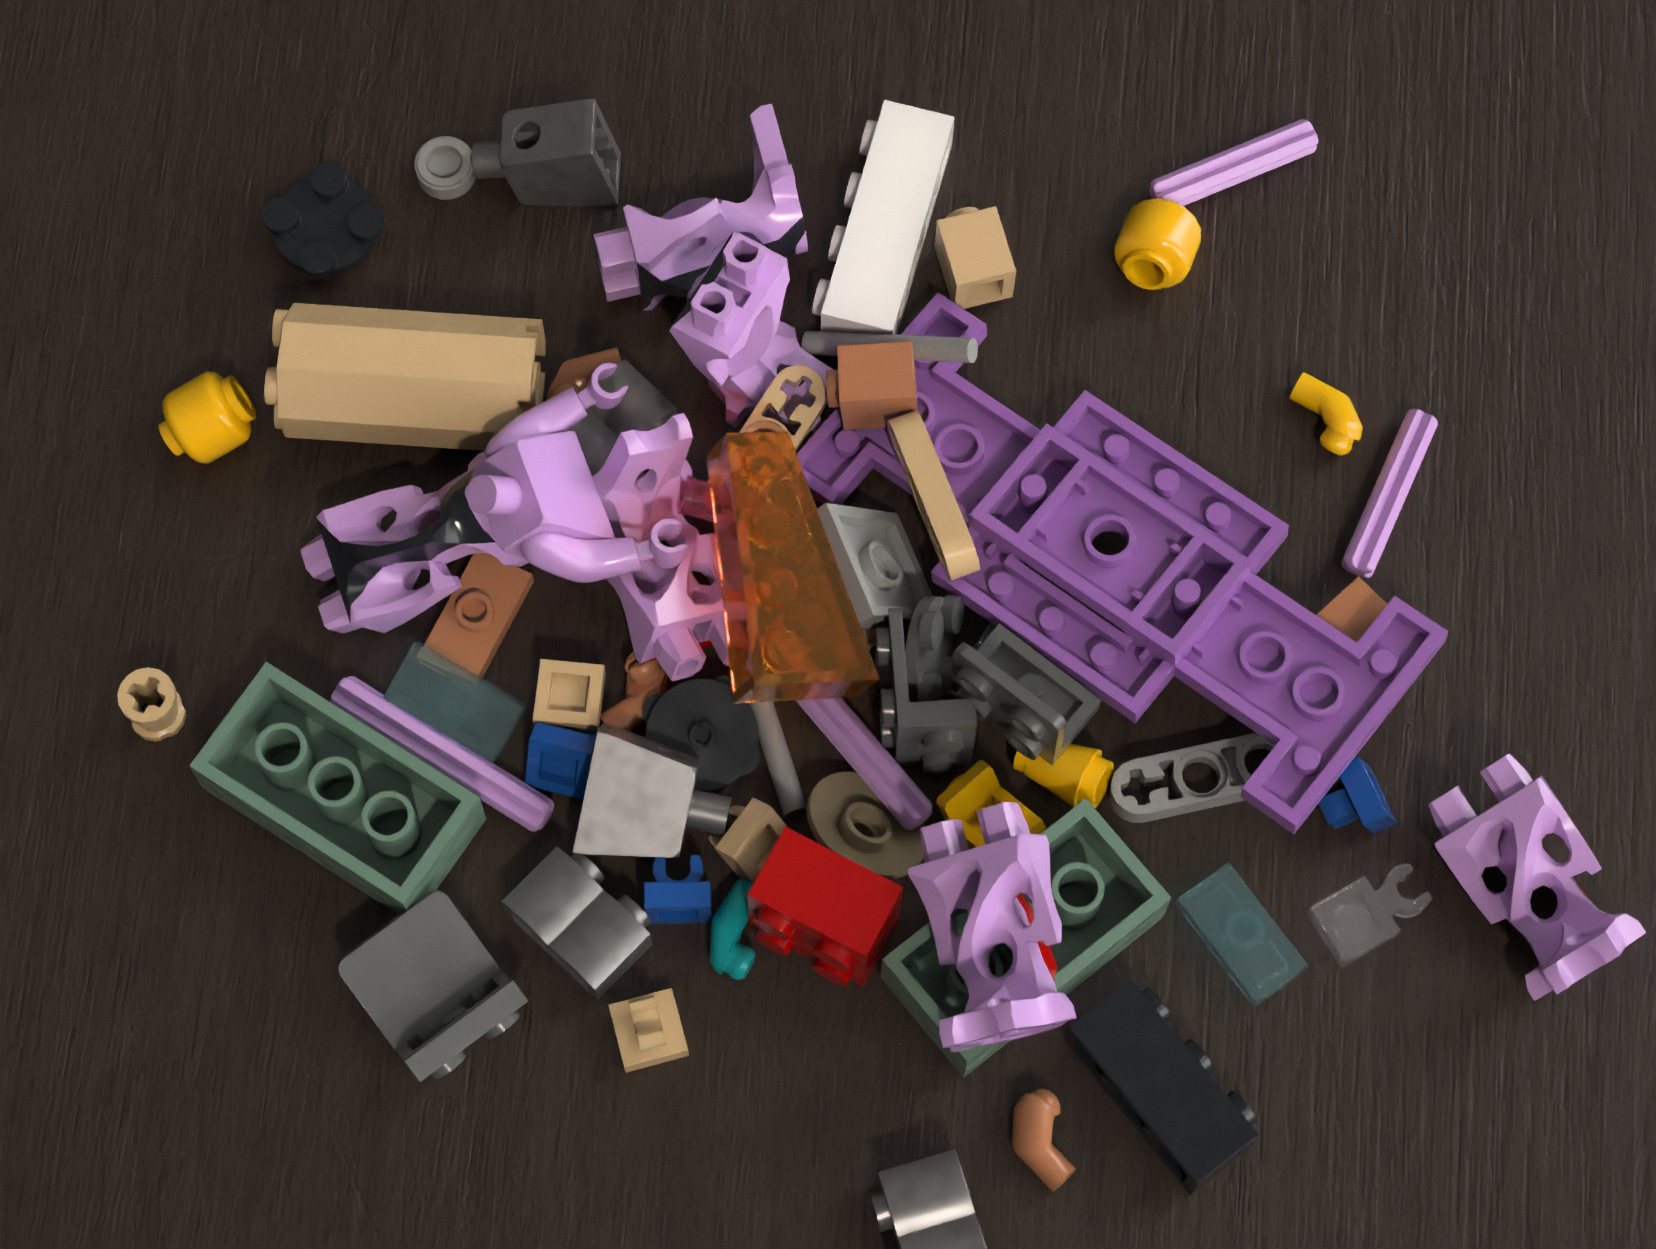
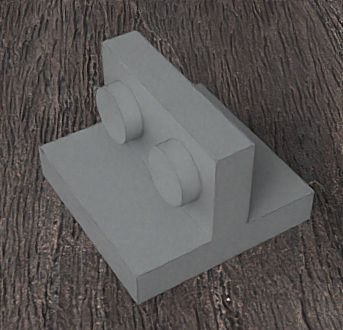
[790,503,933,662]

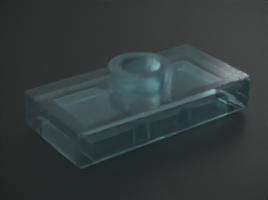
[383,641,528,762]
[1175,862,1309,1007]

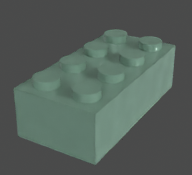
[189,662,487,915]
[880,798,1171,1078]

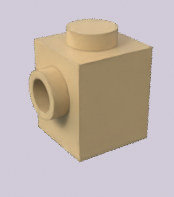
[935,206,1016,309]

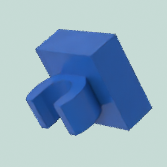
[525,722,596,800]
[1318,757,1397,834]
[644,855,712,924]

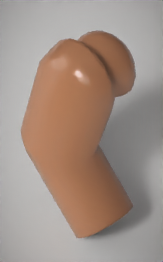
[547,347,621,400]
[600,651,668,732]
[1012,1088,1076,1192]

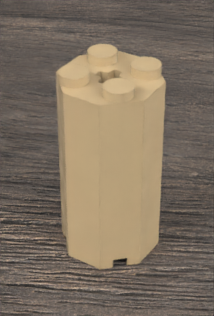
[264,303,546,451]

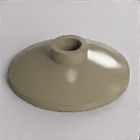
[807,772,925,879]

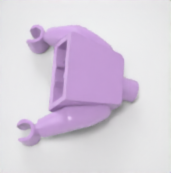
[467,362,687,583]

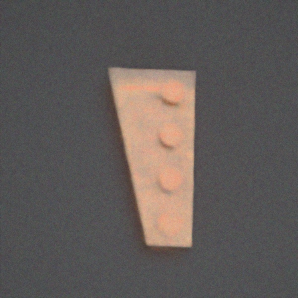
[707,431,880,704]

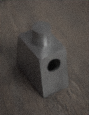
[472,99,621,207]
[573,723,732,858]

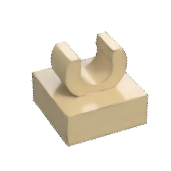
[533,659,606,733]
[708,798,788,883]
[608,988,689,1073]

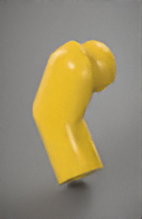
[1289,372,1363,456]

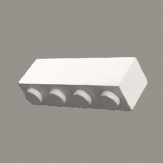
[812,100,955,335]

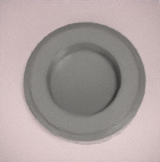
[414,136,476,200]

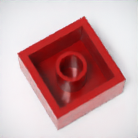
[747,827,904,987]

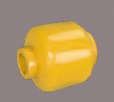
[1114,198,1201,290]
[158,371,256,464]

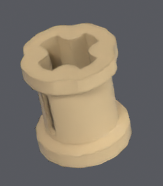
[117,667,187,742]

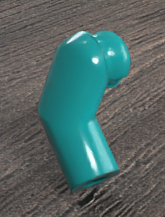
[709,879,756,980]

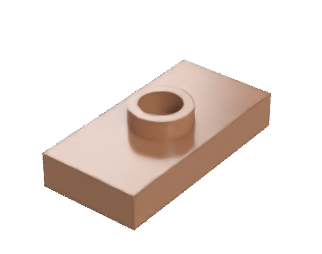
[418,553,534,689]

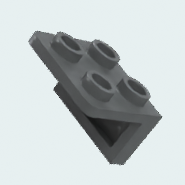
[874,608,977,774]
[951,623,1101,766]
[337,890,528,1082]

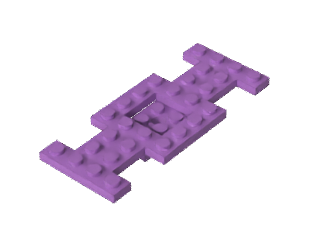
[784,292,1448,834]

